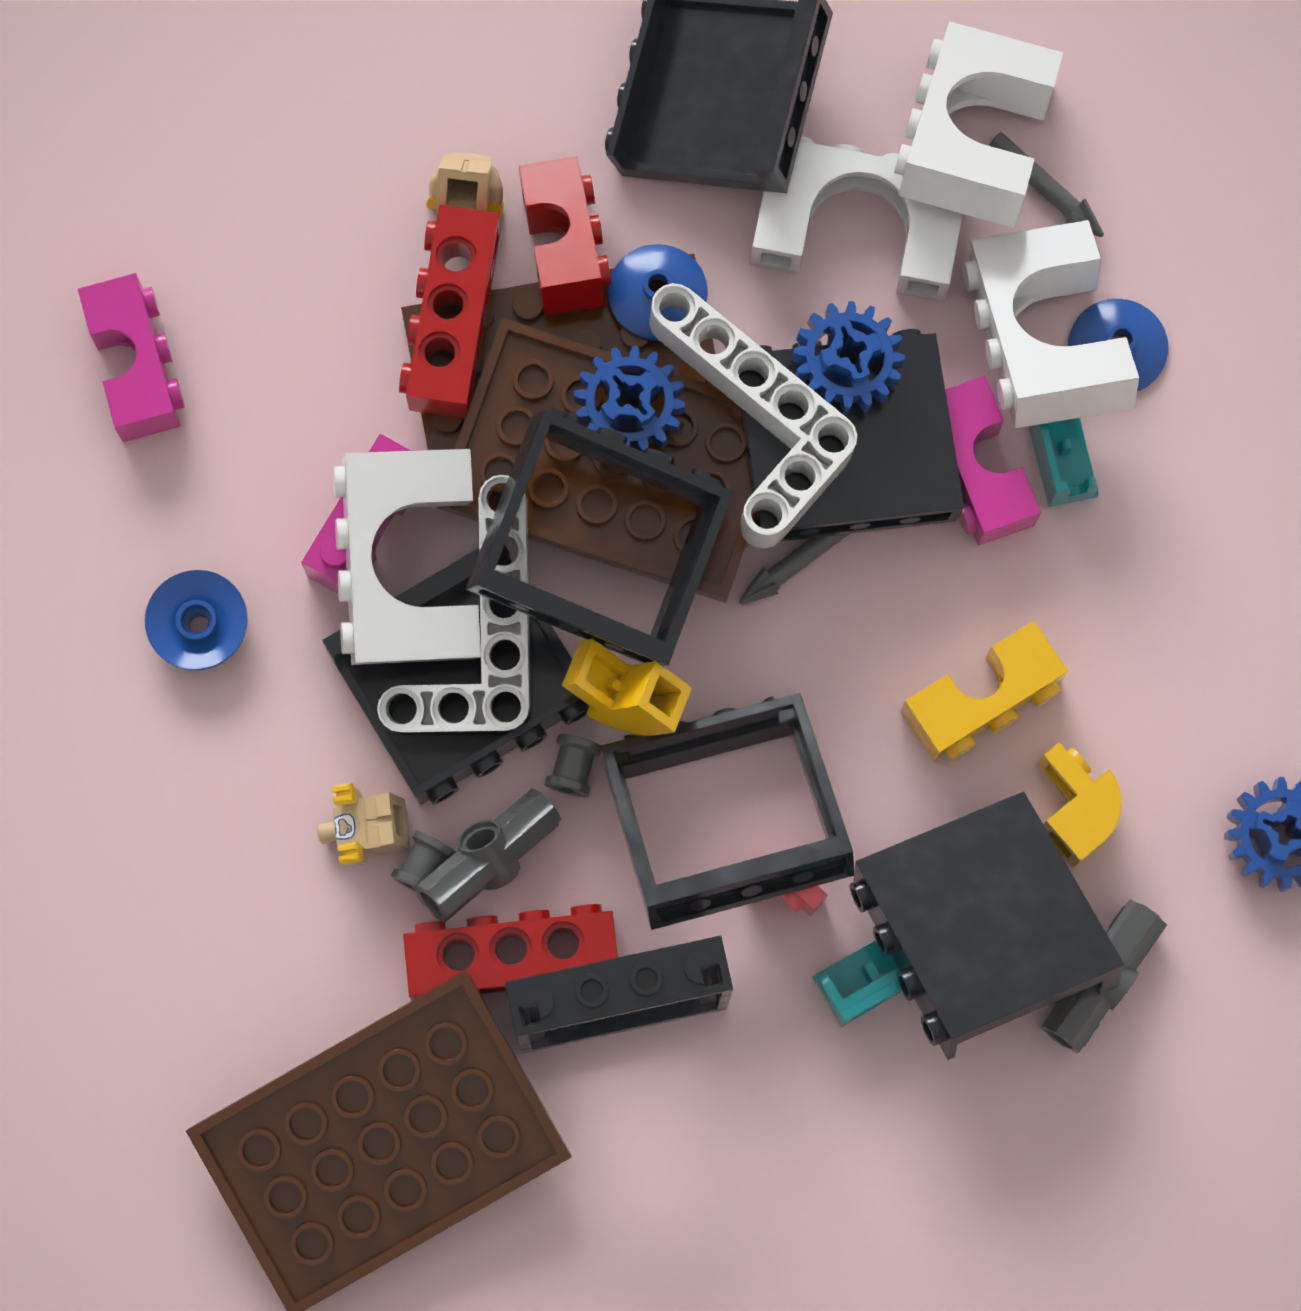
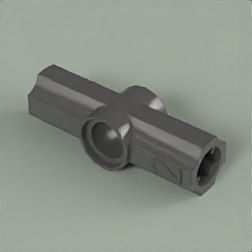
[415,788,562,923]
[1040,899,1167,1054]

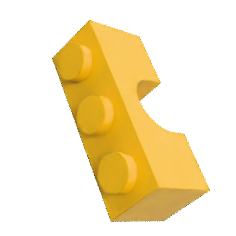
[901,621,1069,762]

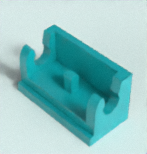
[1028,418,1099,507]
[812,941,902,1027]

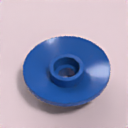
[608,244,708,341]
[1068,299,1168,392]
[145,570,248,671]

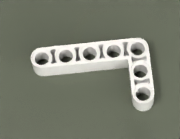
[649,283,857,549]
[377,474,531,732]

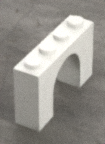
[894,21,1063,228]
[751,136,963,301]
[963,220,1139,429]
[333,449,481,665]

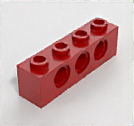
[399,204,501,419]
[403,904,618,1001]

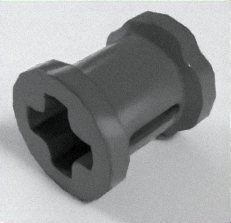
[544,734,601,797]
[390,830,456,892]

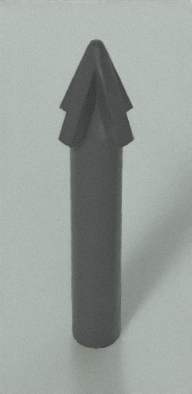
[989,132,1104,237]
[739,534,849,604]

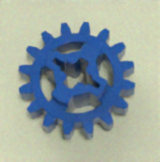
[792,301,905,415]
[574,346,685,452]
[1224,777,1301,892]

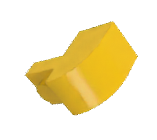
[562,639,692,736]
[1037,742,1122,868]

